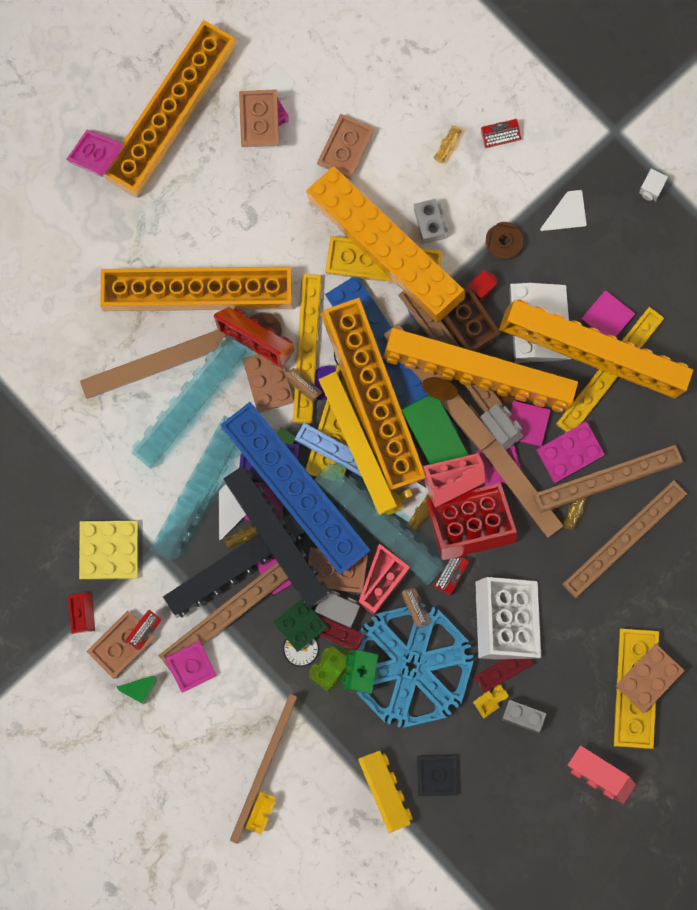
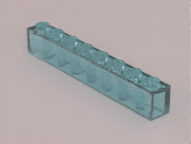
[131,335,247,469]
[150,415,237,563]
[314,462,444,586]

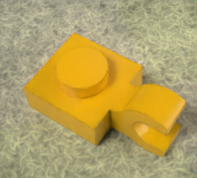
[386,489,413,517]
[473,685,508,718]

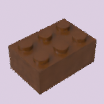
[442,287,501,352]

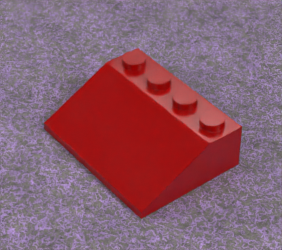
[213,307,295,369]
[426,483,517,561]

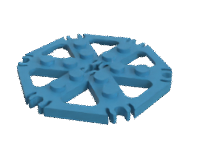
[356,604,474,728]

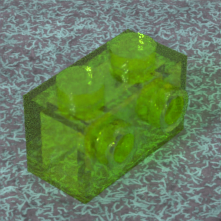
[308,646,347,693]

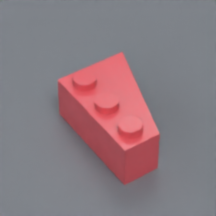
[423,453,485,507]
[359,544,410,616]
[568,745,636,804]

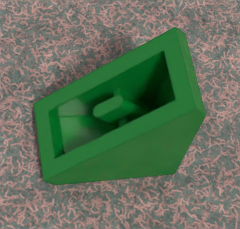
[117,675,157,705]

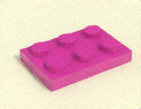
[66,129,123,177]
[535,421,605,483]

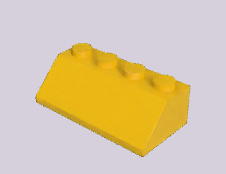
[358,751,413,834]

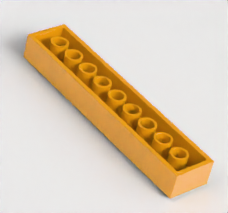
[104,20,236,198]
[306,166,465,323]
[100,267,292,311]
[321,298,426,491]
[499,299,693,399]
[383,328,578,412]

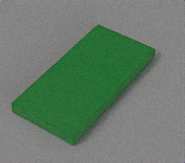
[401,395,468,465]

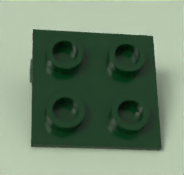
[273,599,328,652]

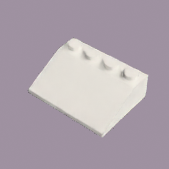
[509,283,572,363]
[476,577,541,659]

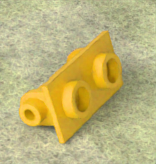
[245,791,276,835]

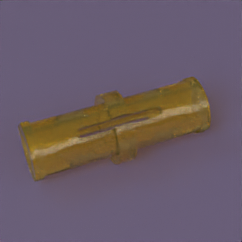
[433,126,462,164]
[406,493,431,532]
[562,497,588,531]
[224,525,258,550]

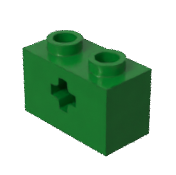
[342,650,378,694]

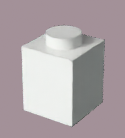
[639,169,668,201]

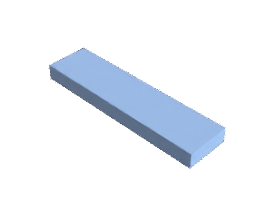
[295,423,362,477]

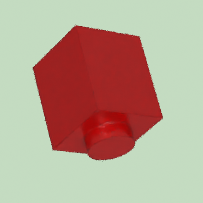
[467,270,497,303]

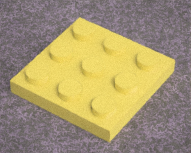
[79,521,138,580]

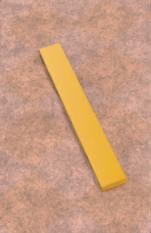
[293,274,322,424]
[556,307,664,432]
[319,371,397,515]

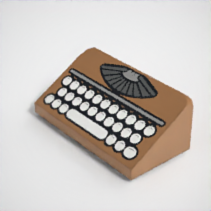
[285,368,322,402]
[402,588,431,629]

